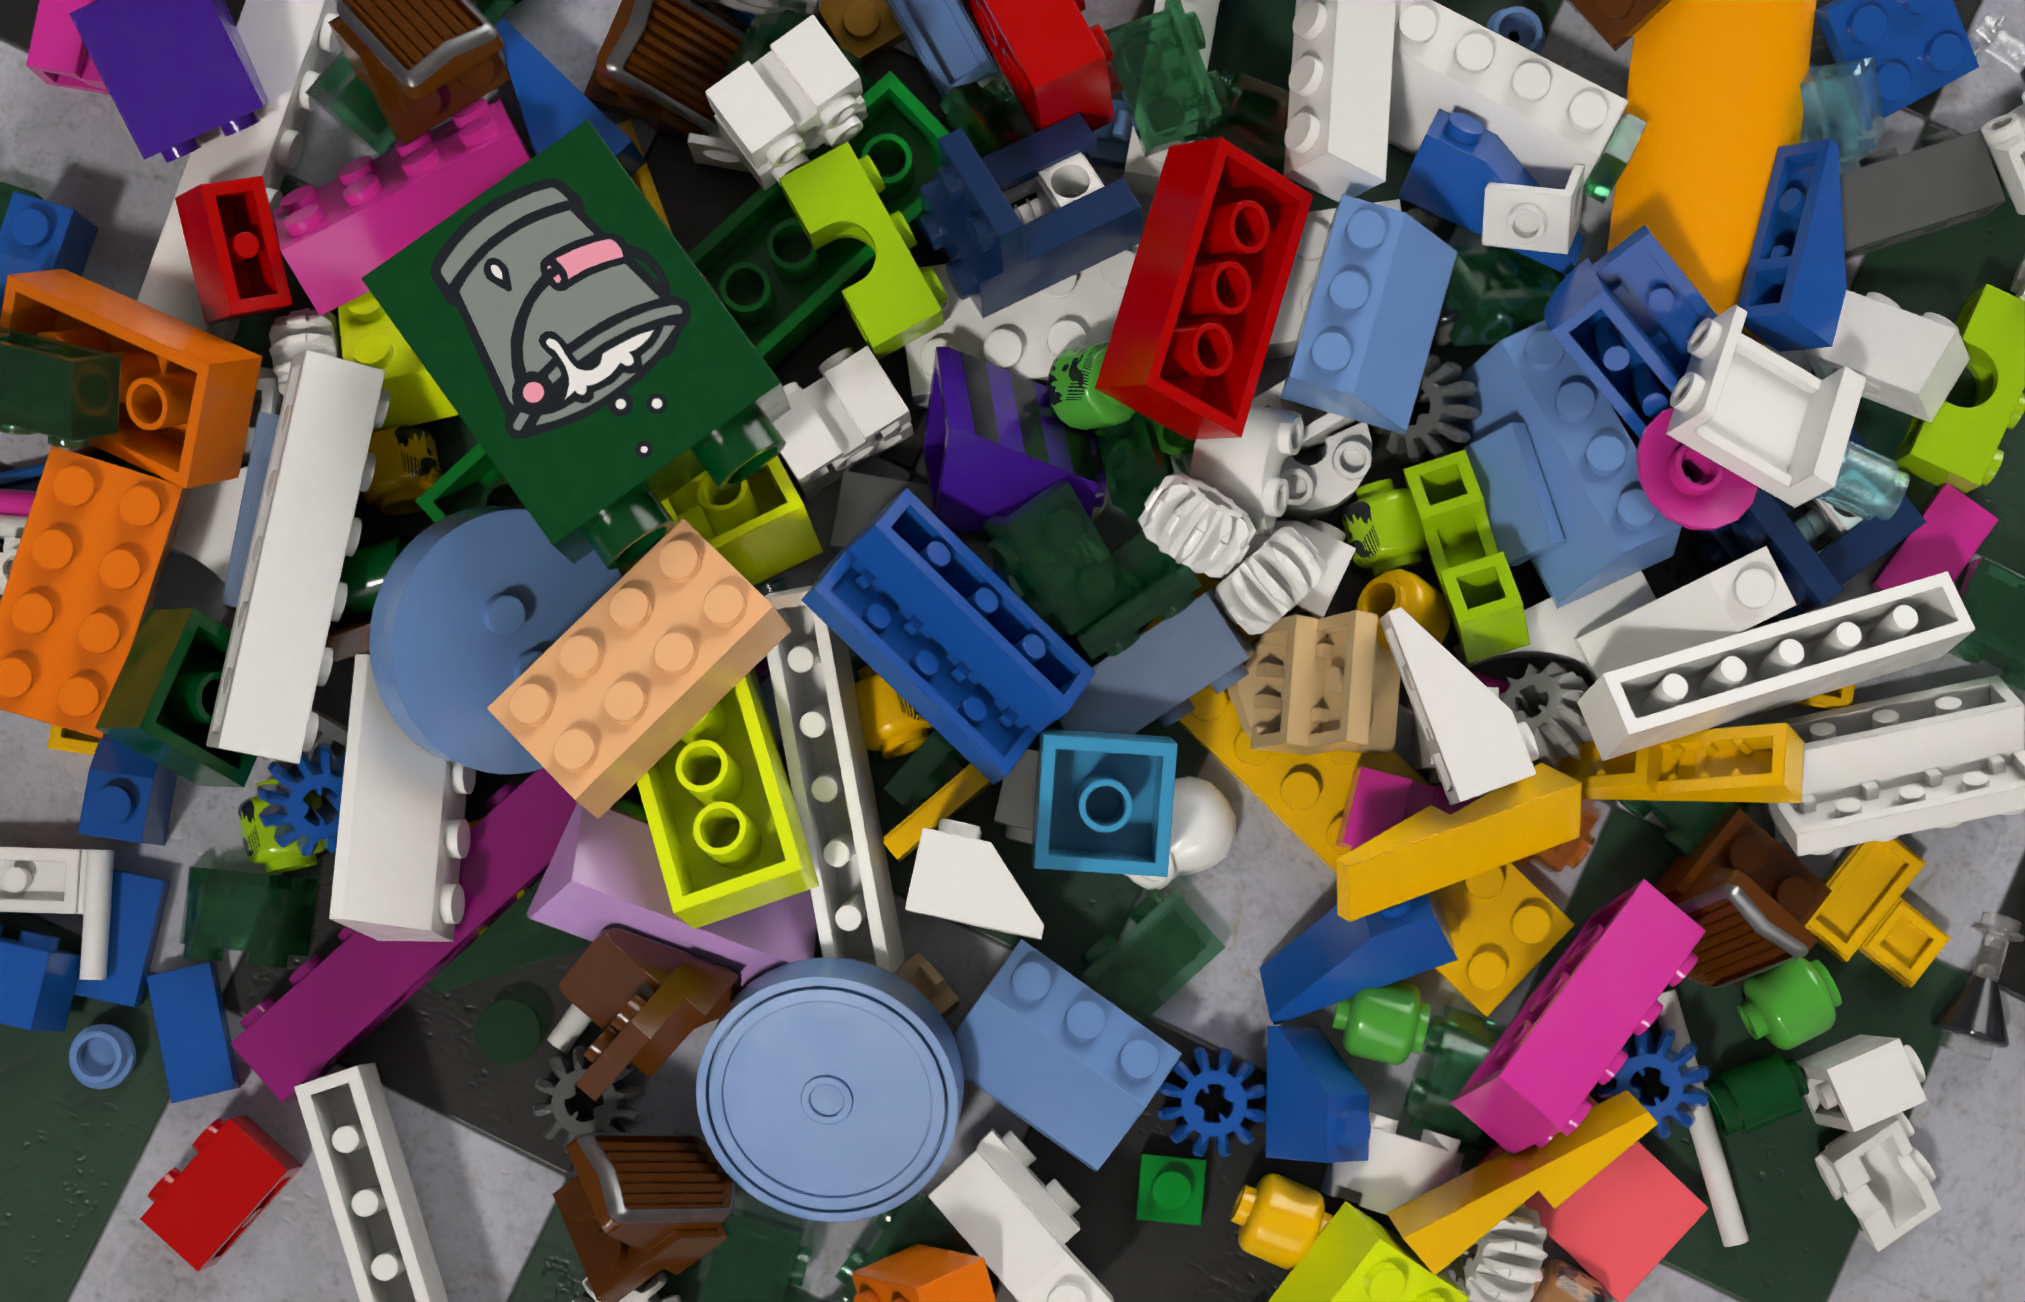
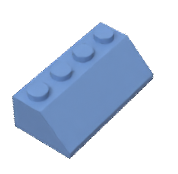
[1459,320,1682,609]

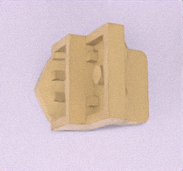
[1228,610,1400,755]

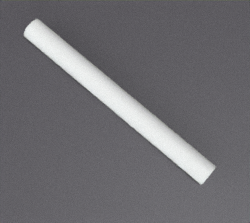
[1657,988,1749,1247]

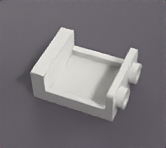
[1666,305,1867,508]

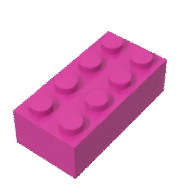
[273,96,532,316]
[1451,879,1706,1155]

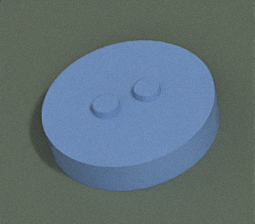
[369,506,622,774]
[696,957,964,1222]

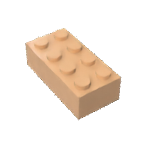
[487,518,792,819]

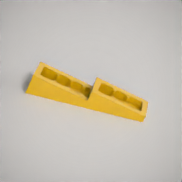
[1558,723,1804,803]
[1336,762,1582,922]
[1387,1090,1658,1276]

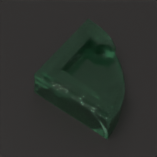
[1583,112,1647,203]

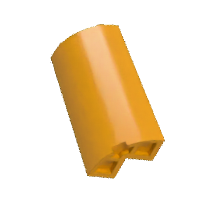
[1607,0,1817,344]

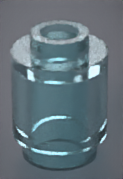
[1815,440,1910,521]

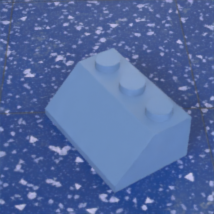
[1280,194,1457,435]
[953,939,1182,1172]

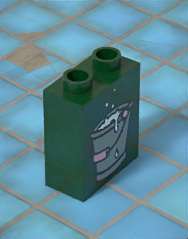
[361,119,791,570]

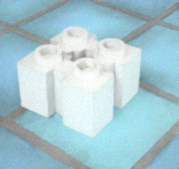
[705,15,868,191]
[773,346,914,500]

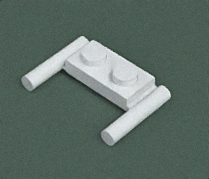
[0,847,115,980]

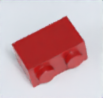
[175,176,293,325]
[140,1115,303,1271]

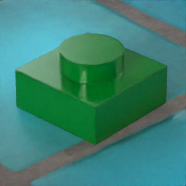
[1135,1152,1206,1226]

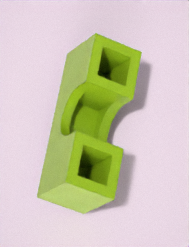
[779,142,948,360]
[1891,283,2025,494]
[1403,450,1531,664]

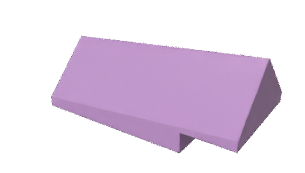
[527,802,817,993]

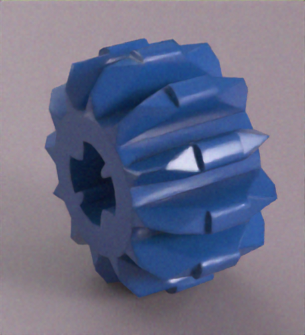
[257,743,346,856]
[1597,1028,1710,1139]
[1157,1047,1267,1157]

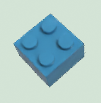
[1031,728,1178,877]

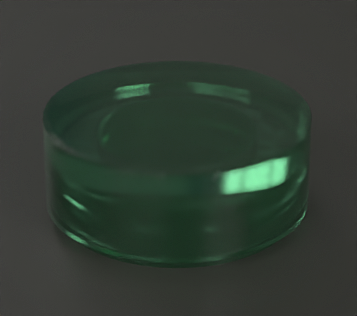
[476,999,544,1065]

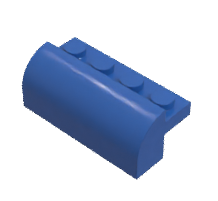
[1544,225,1718,482]
[801,488,1096,785]

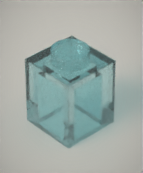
[1800,58,1885,162]

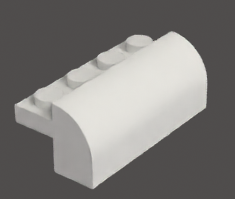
[1759,675,2025,856]

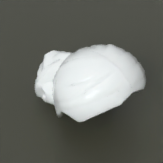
[1123,776,1236,891]

